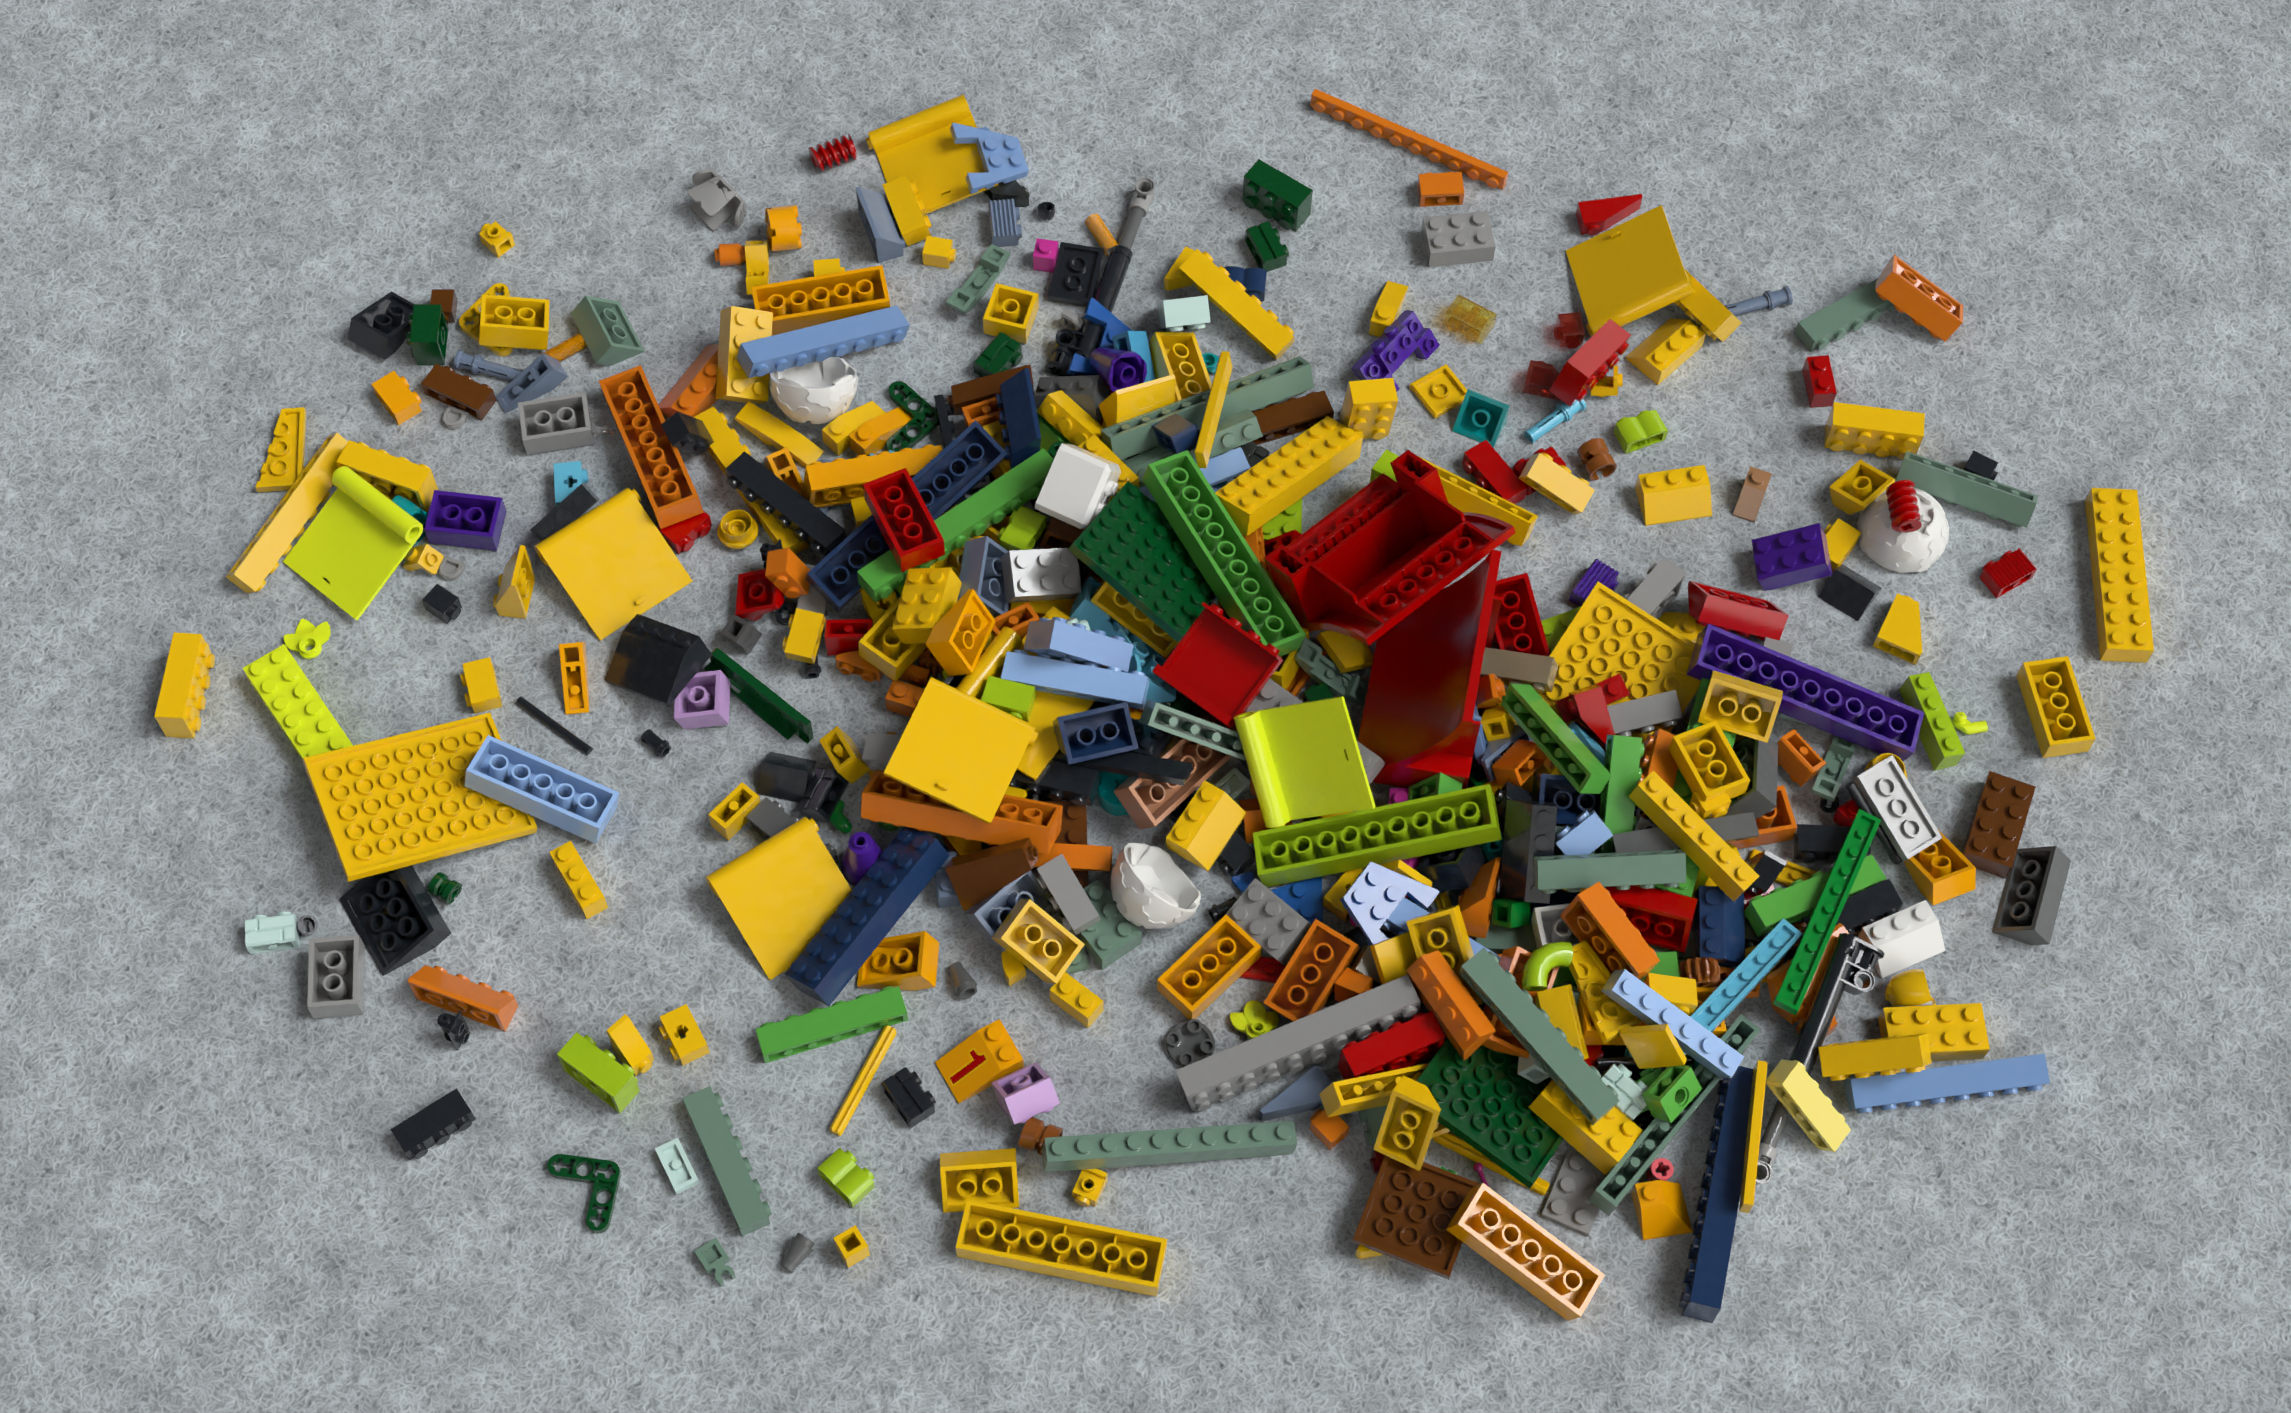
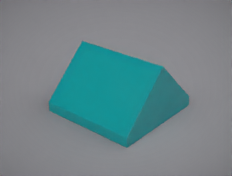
[1452,389,1510,448]

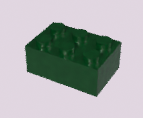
[1242,159,1313,232]

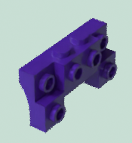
[1351,310,1440,393]

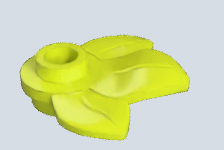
[284,619,331,659]
[1230,1000,1279,1040]

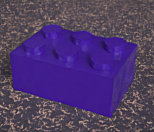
[424,490,507,551]
[1752,523,1832,591]

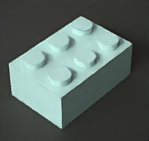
[1157,295,1211,332]

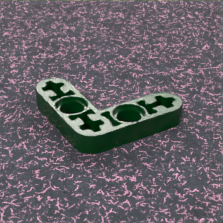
[886,381,939,452]
[547,1154,621,1234]

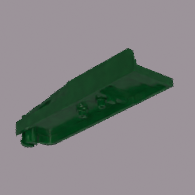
[704,647,814,744]

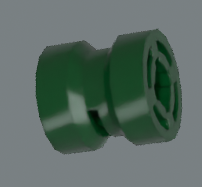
[427,872,462,905]

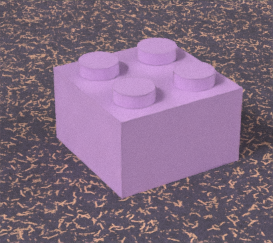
[674,670,730,729]
[991,1062,1060,1125]

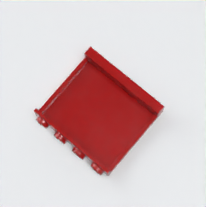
[1152,602,1283,730]

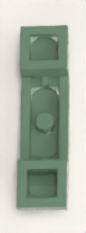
[946,244,1010,314]
[1294,637,1369,706]
[1811,735,1857,802]

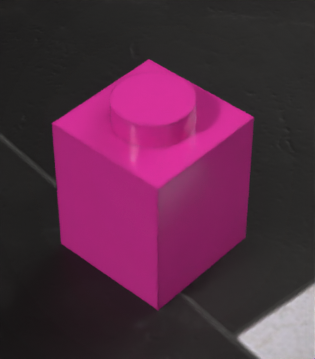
[1033,238,1059,273]

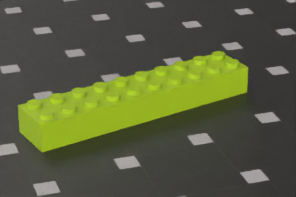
[1253,784,1502,887]

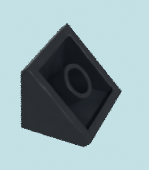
[1818,564,1882,621]
[758,752,816,803]

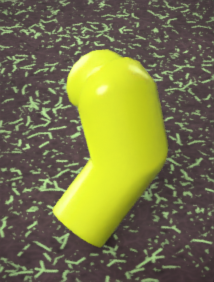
[1952,712,1988,735]

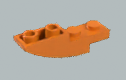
[835,650,931,687]
[1476,674,1506,709]

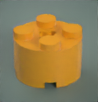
[765,205,802,252]

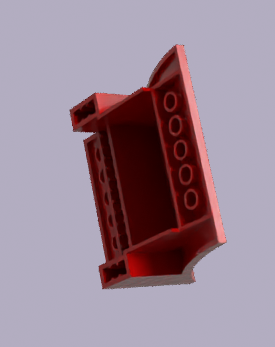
[1264,450,1516,646]
[1358,550,1502,789]

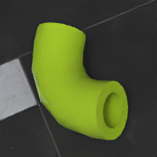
[1522,942,1573,991]

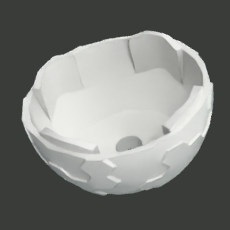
[770,356,858,424]
[1857,488,1949,573]
[1110,843,1201,929]

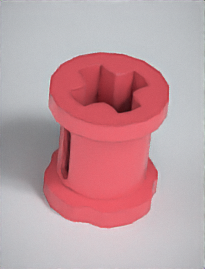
[1646,1158,1674,1181]

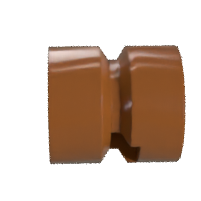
[1577,438,1617,481]
[1018,1117,1064,1155]

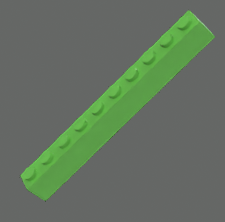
[857,448,1054,603]

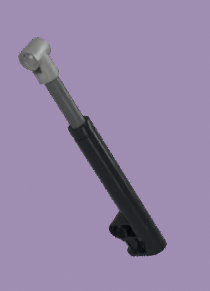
[1045,177,1155,377]
[1756,933,1885,1185]

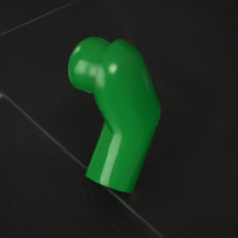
[829,800,852,834]

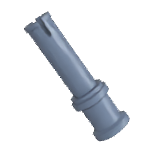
[1724,286,1793,316]
[453,349,523,381]

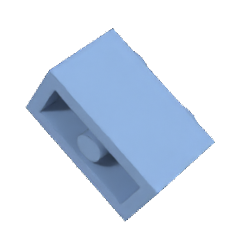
[1555,810,1613,855]

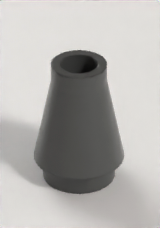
[948,962,977,999]
[780,1233,815,1273]

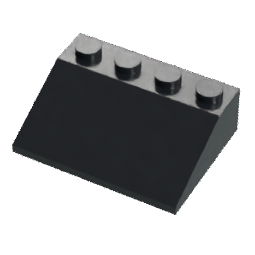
[605,614,712,707]
[339,865,451,976]

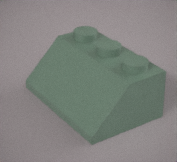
[571,296,645,366]

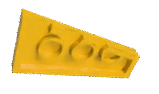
[255,407,306,492]
[1569,940,1643,1044]

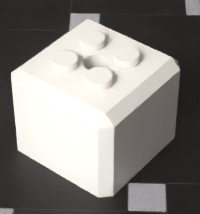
[1035,443,1121,529]

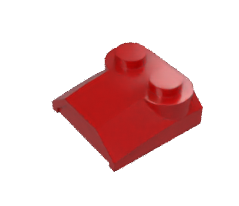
[735,569,784,621]

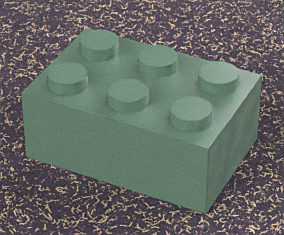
[1059,879,1142,970]

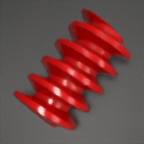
[808,134,857,172]
[1886,480,1922,533]

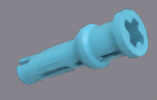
[1524,399,1586,444]

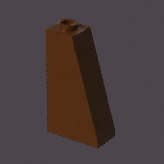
[947,365,1034,415]
[945,837,1039,910]

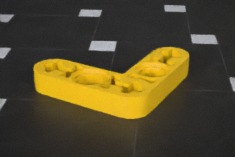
[459,283,513,357]

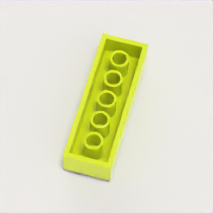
[243,644,353,761]

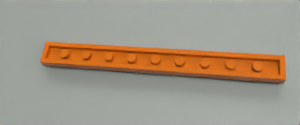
[1310,89,1508,190]

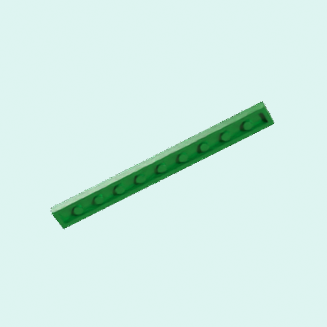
[1773,809,1881,1015]

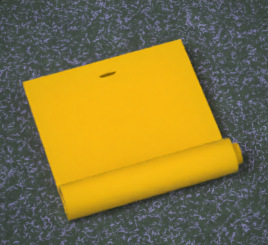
[866,94,998,215]
[1565,205,1695,336]
[534,488,693,641]
[956,627,1095,781]
[883,677,1039,824]
[705,817,852,980]

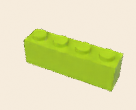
[1899,672,1965,771]

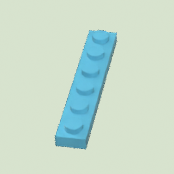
[1690,918,1803,1033]

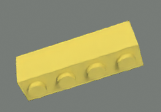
[1766,1059,1851,1152]

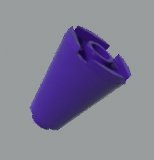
[1090,347,1147,392]
[840,832,883,886]

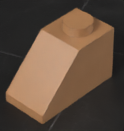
[1733,466,1772,523]

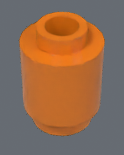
[715,243,746,266]

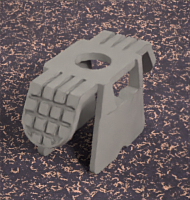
[687,169,747,231]

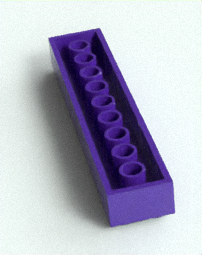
[1686,624,1924,762]

